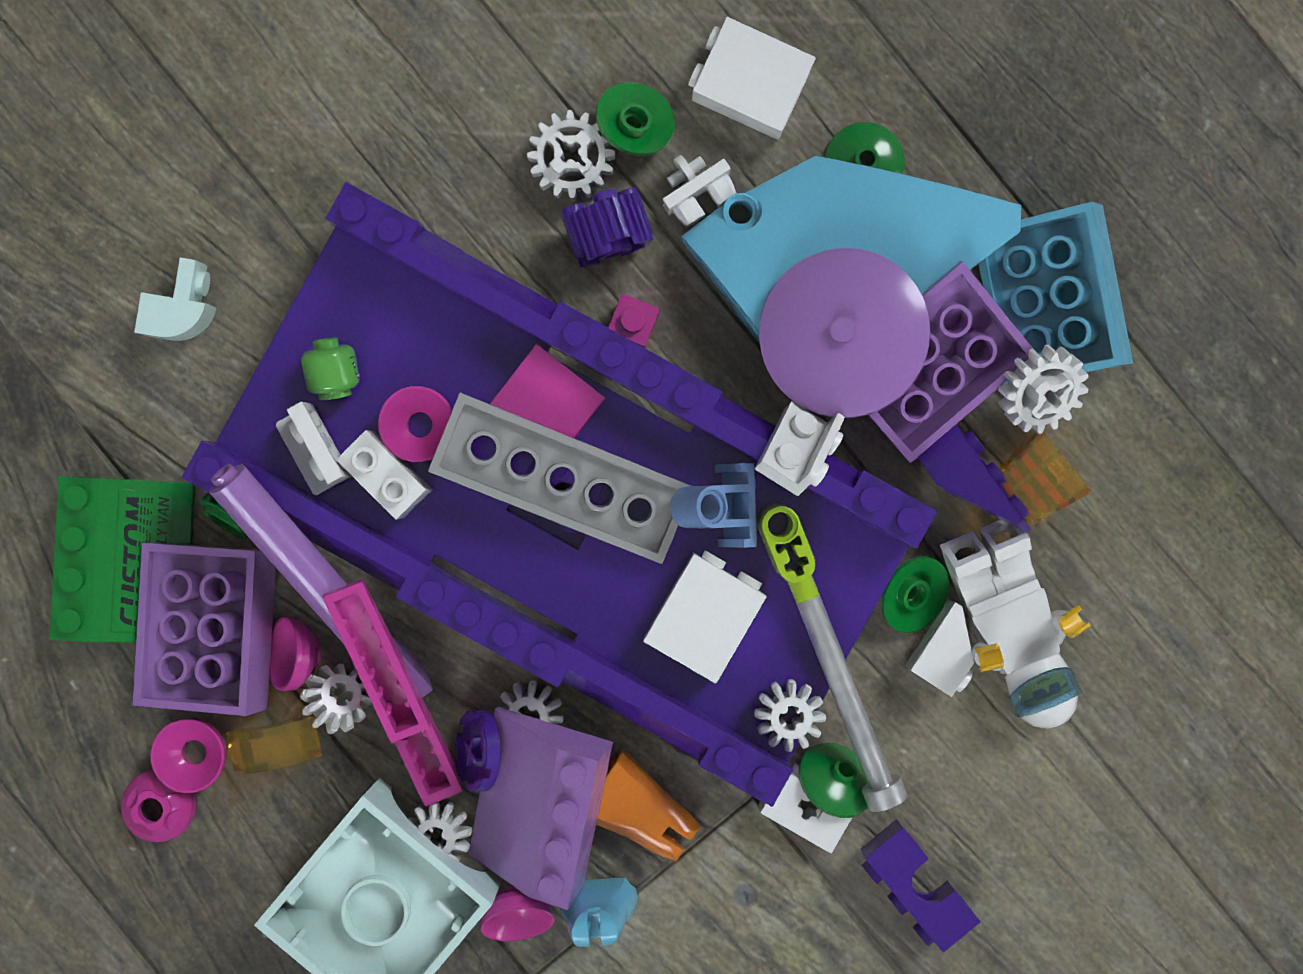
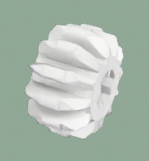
[300,664,371,734]
[754,679,826,752]
[495,680,564,724]
[408,802,472,862]

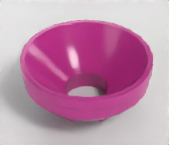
[378,386,452,462]
[270,616,321,691]
[151,718,227,793]
[121,769,197,842]
[480,886,555,941]

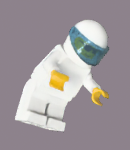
[940,520,1091,729]

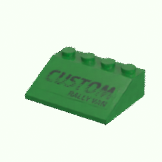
[49,476,195,642]

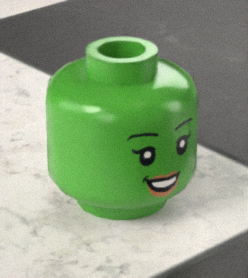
[301,337,360,400]

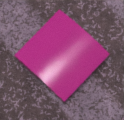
[490,344,606,438]

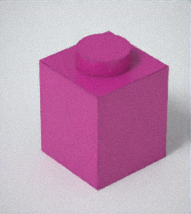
[608,294,660,349]

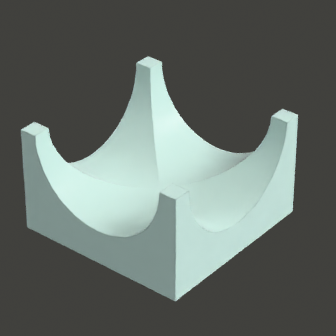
[254,777,502,974]

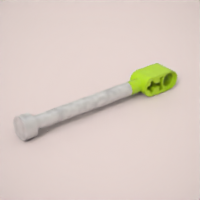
[757,503,908,812]

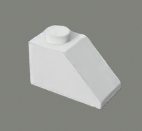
[905,599,974,697]

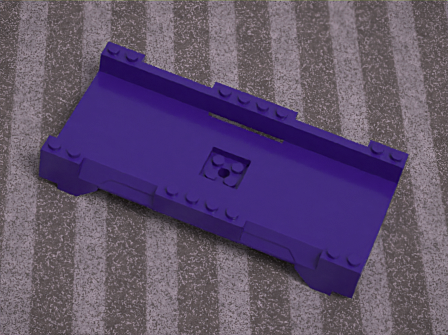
[181,182,938,807]

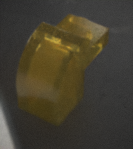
[226,716,322,774]

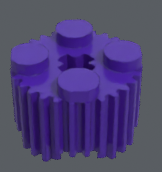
[561,187,654,268]

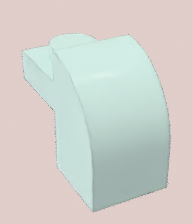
[134,258,216,341]

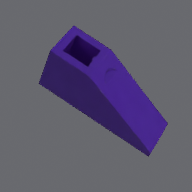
[918,425,1032,533]

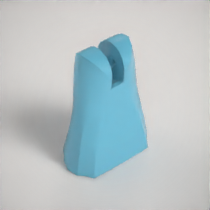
[559,878,638,947]

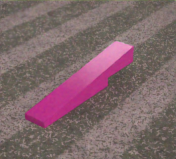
[322,579,463,807]

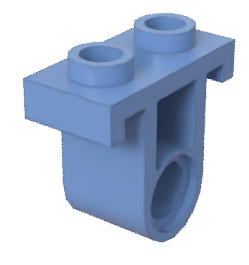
[670,463,757,548]

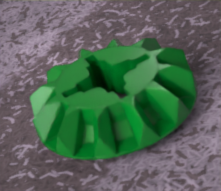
[200,493,249,539]

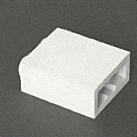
[688,17,816,140]
[643,550,767,683]

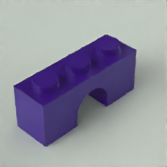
[860,819,981,953]

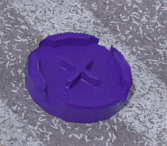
[455,710,501,792]

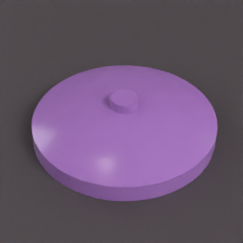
[759,248,930,418]

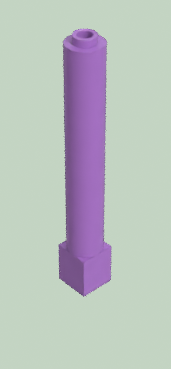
[209,464,433,698]

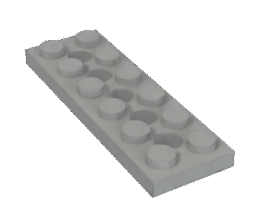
[428,392,691,564]

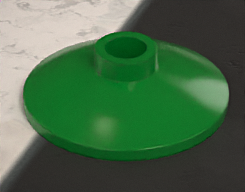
[596,82,675,156]
[825,122,905,174]
[881,556,949,633]
[798,743,868,818]

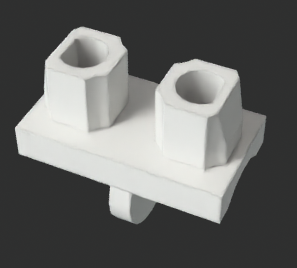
[663,155,736,228]

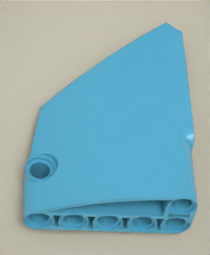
[681,156,1021,344]

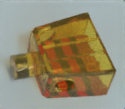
[989,432,1091,524]

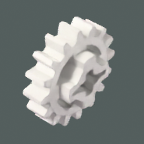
[527,110,615,201]
[998,345,1089,434]

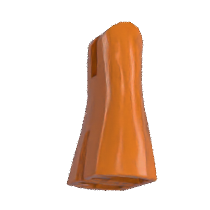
[596,749,701,862]

